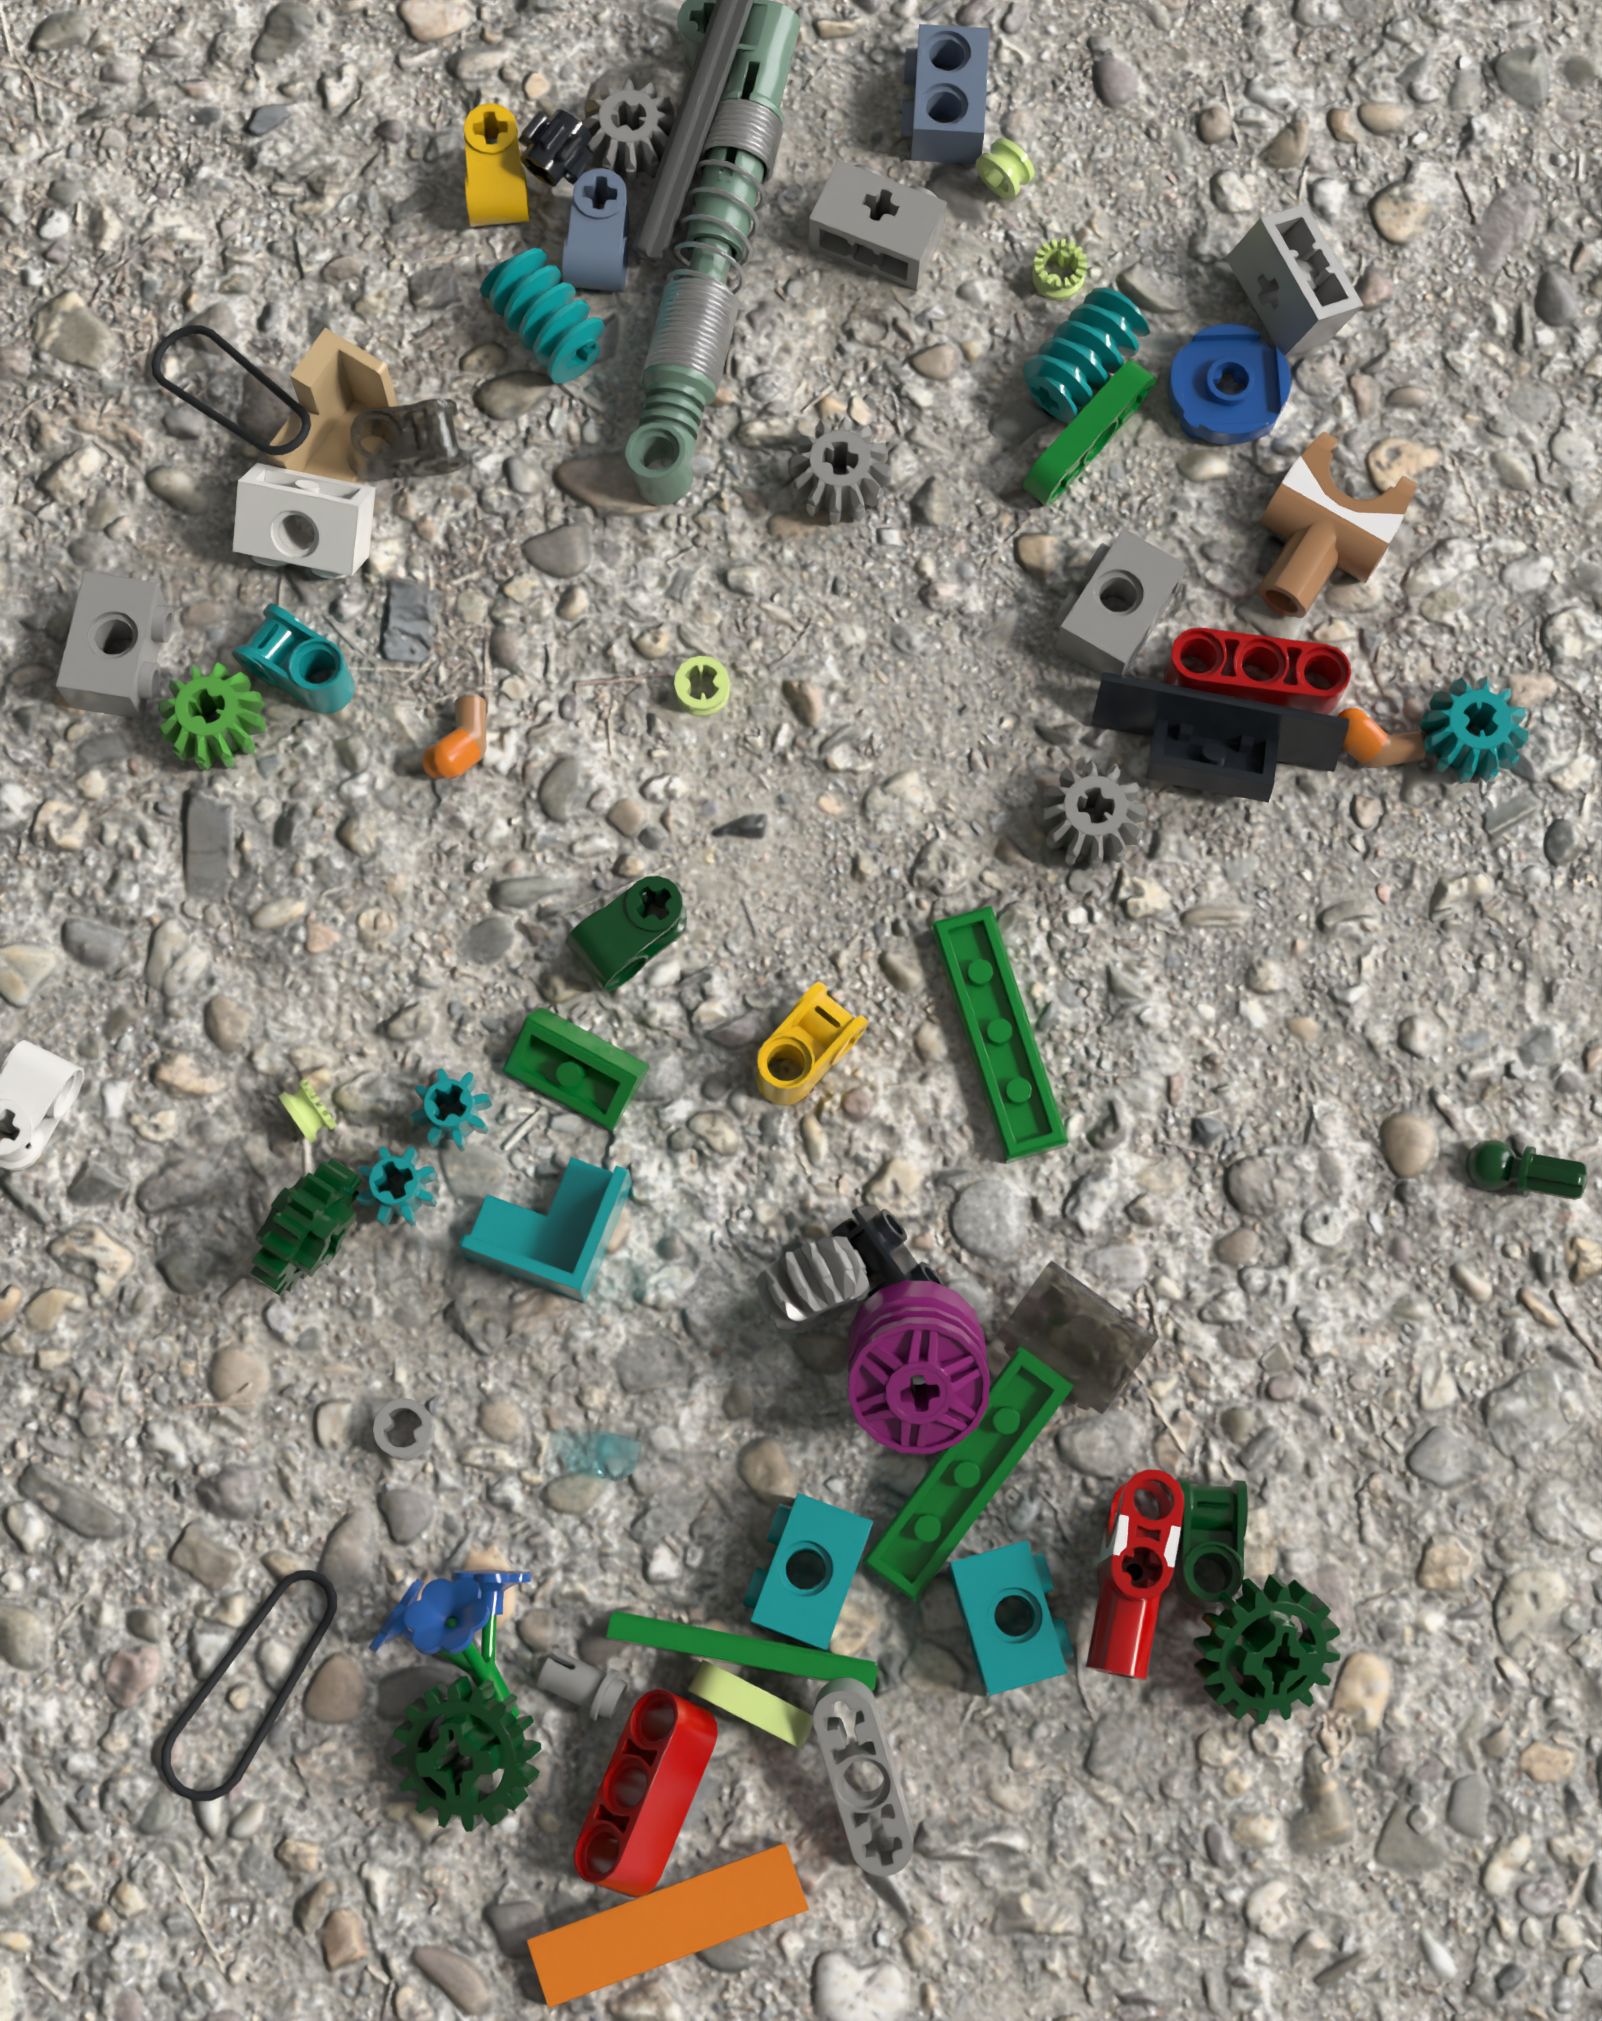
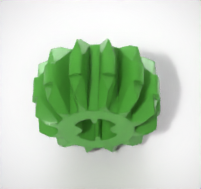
[158,662,266,771]

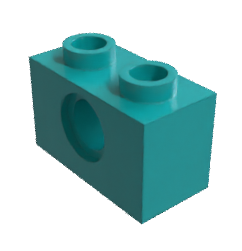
[743,1493,874,1652]
[947,1540,1074,1697]

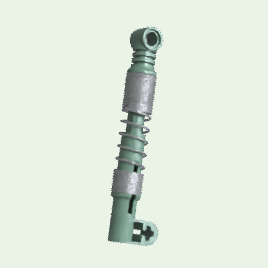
[625,0,801,505]

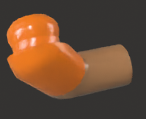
[422,696,487,779]
[1337,708,1425,768]

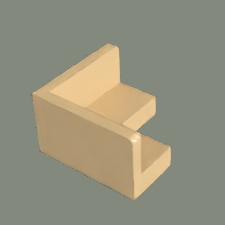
[265,328,402,483]

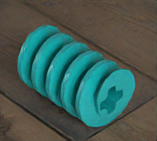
[479,248,605,384]
[1023,287,1150,424]

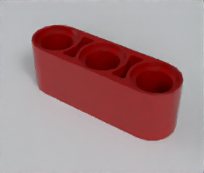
[1163,628,1352,715]
[573,1689,718,1898]

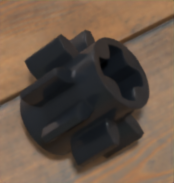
[518,109,594,187]

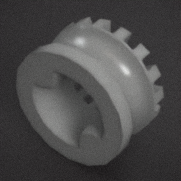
[373,1398,436,1461]

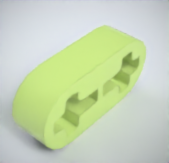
[687,1659,813,1750]

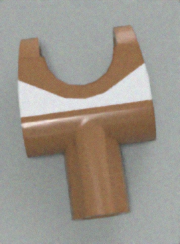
[1258,432,1417,618]

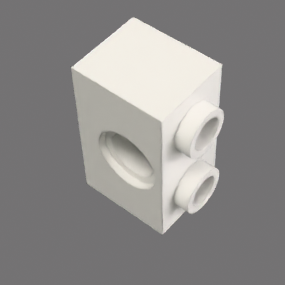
[233,463,376,579]

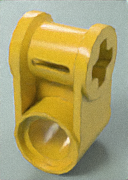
[464,103,530,227]
[756,981,869,1106]

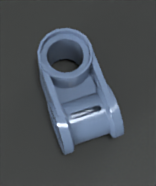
[562,168,630,292]

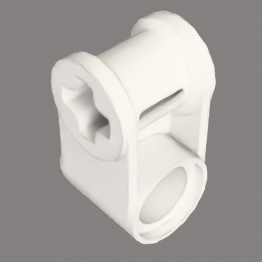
[0,1040,85,1171]

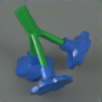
[369,1570,531,1718]

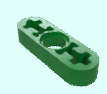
[1022,359,1156,507]

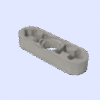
[813,1678,914,1876]

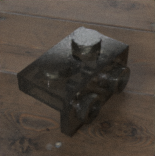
[996,1260,1158,1414]

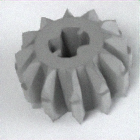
[581,77,676,186]
[788,417,892,526]
[1038,760,1147,871]
[755,1236,871,1335]

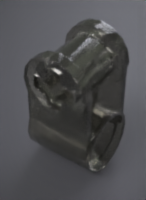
[347,398,468,481]

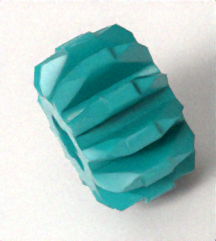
[1419,676,1529,784]

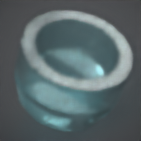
[587,1430,643,1482]

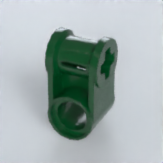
[565,876,687,993]
[1175,1477,1248,1610]

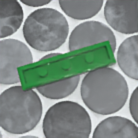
[930,906,1069,1164]
[862,1346,1074,1602]
[606,1611,878,1692]

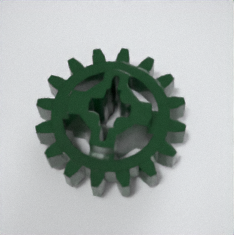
[250,1158,362,1296]
[1193,1574,1341,1724]
[391,1676,542,1832]

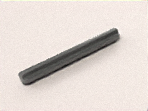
[631,0,754,263]

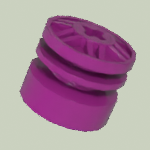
[848,1280,990,1454]

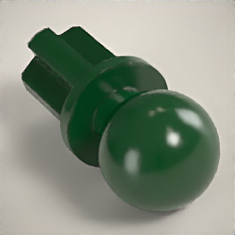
[1465,1140,1588,1200]

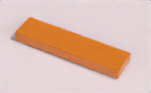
[526,1842,809,2009]

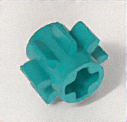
[410,1068,492,1151]
[357,1146,438,1227]

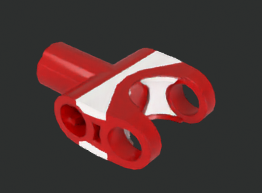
[1086,1469,1184,1680]

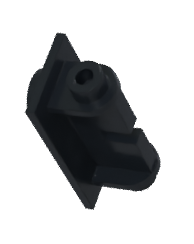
[831,1204,944,1297]

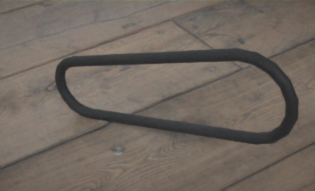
[151,325,311,455]
[161,1570,337,1801]

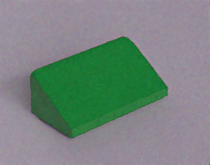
[502,1008,649,1131]

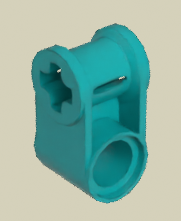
[231,603,355,713]

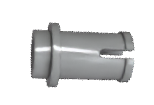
[537,1647,628,1721]

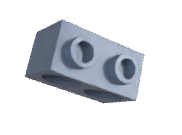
[901,24,990,164]

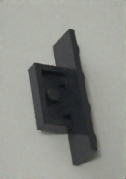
[1091,672,1349,803]

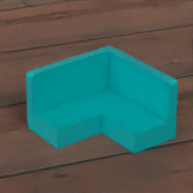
[458,1157,632,1303]

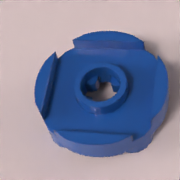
[1168,324,1291,445]

